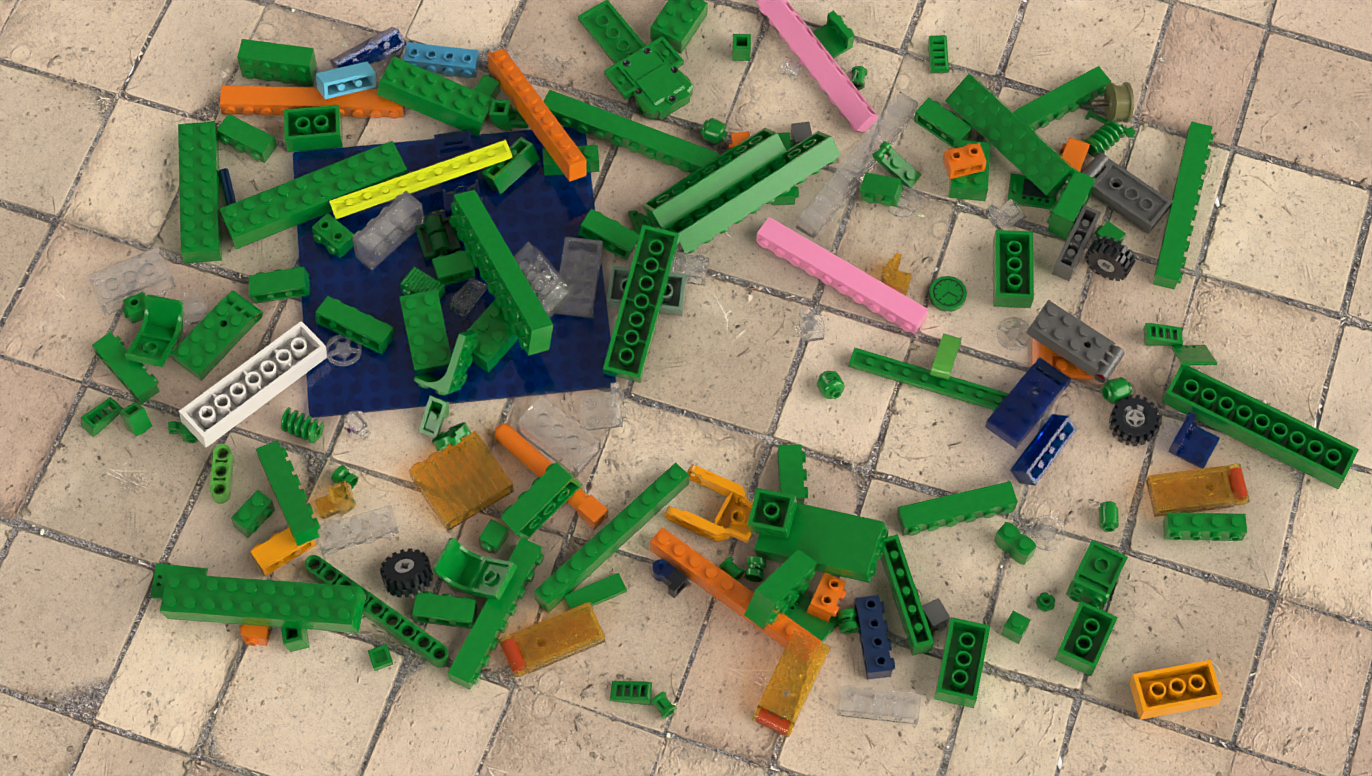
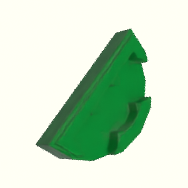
[628,210,652,235]

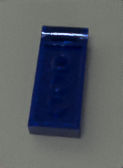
[434,130,482,217]
[985,357,1072,449]

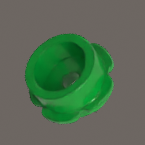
[1036,592,1055,612]

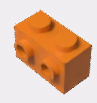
[942,143,987,179]
[806,572,847,622]

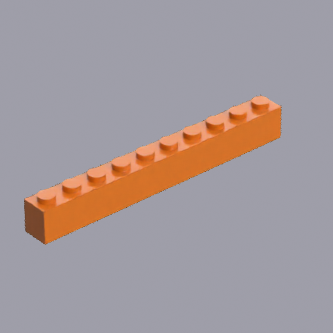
[488,48,586,181]
[220,86,405,119]
[650,527,822,665]

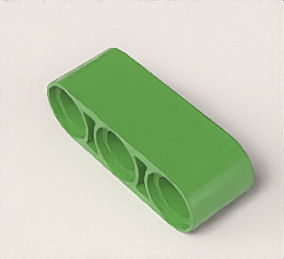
[930,333,962,380]
[210,444,234,504]

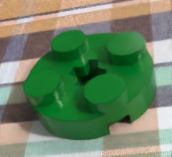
[432,422,471,452]

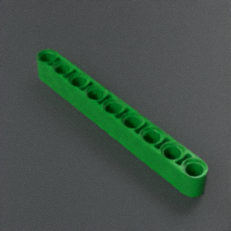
[305,555,449,668]

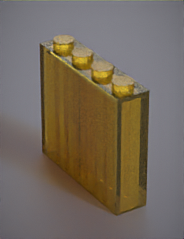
[409,430,514,532]

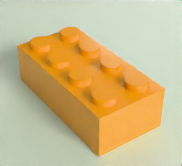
[1129,660,1222,720]

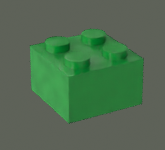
[747,488,797,540]

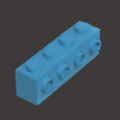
[403,42,479,78]

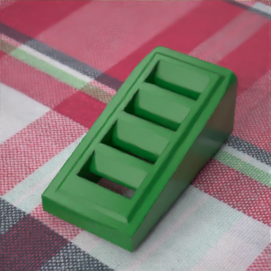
[928,35,949,73]
[1143,323,1183,346]
[80,397,124,437]
[610,681,652,706]

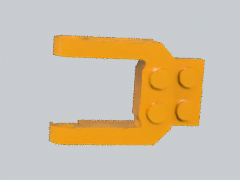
[664,465,753,543]

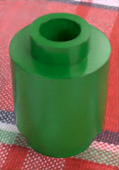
[1098,501,1119,532]

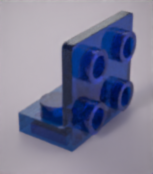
[1168,412,1220,469]

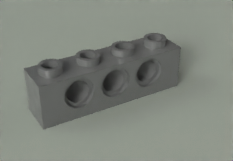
[1052,205,1101,281]

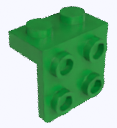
[813,10,855,58]

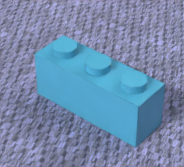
[316,62,376,99]

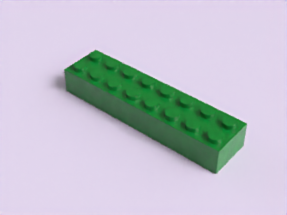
[945,73,1076,198]
[178,121,222,264]
[642,128,787,230]
[603,225,680,383]

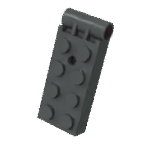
[1082,153,1173,233]
[1026,300,1125,383]

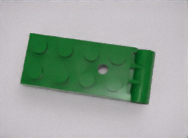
[171,291,263,381]

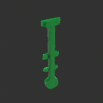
[1085,109,1135,138]

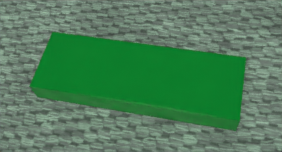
[564,573,627,615]

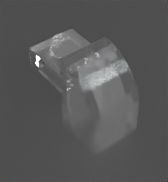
[987,199,1027,230]

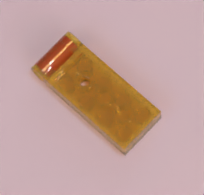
[1146,464,1250,517]
[499,602,606,677]
[752,629,832,738]

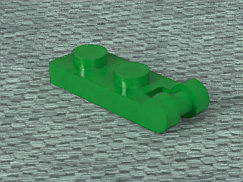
[872,141,921,190]

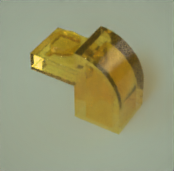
[881,253,912,296]
[315,480,356,519]

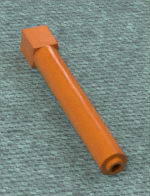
[494,423,608,530]

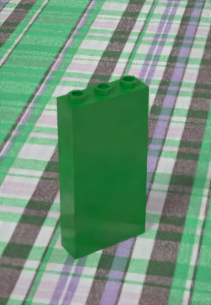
[754,503,889,583]

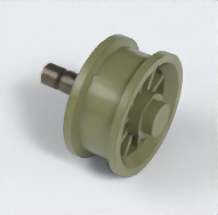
[1090,82,1134,122]

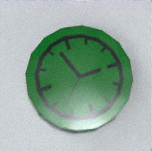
[929,276,967,312]

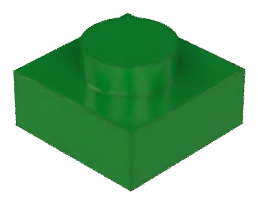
[368,644,394,671]

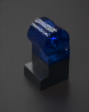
[652,559,688,598]

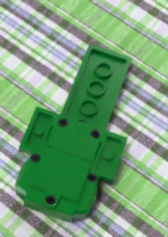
[578,0,693,120]

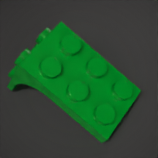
[125,295,183,367]
[414,330,479,395]
[433,538,518,600]
[1066,540,1128,610]

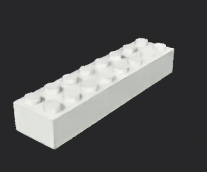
[179,321,327,448]

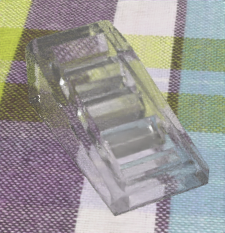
[449,277,487,317]

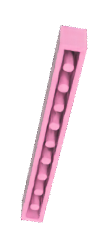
[756,0,879,133]
[756,217,928,334]

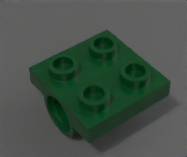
[415,215,461,261]

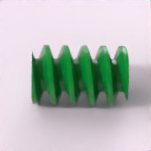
[1084,121,1125,158]
[281,407,324,443]

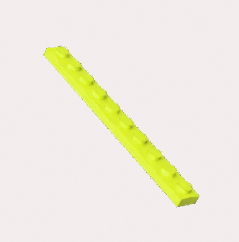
[329,140,513,219]

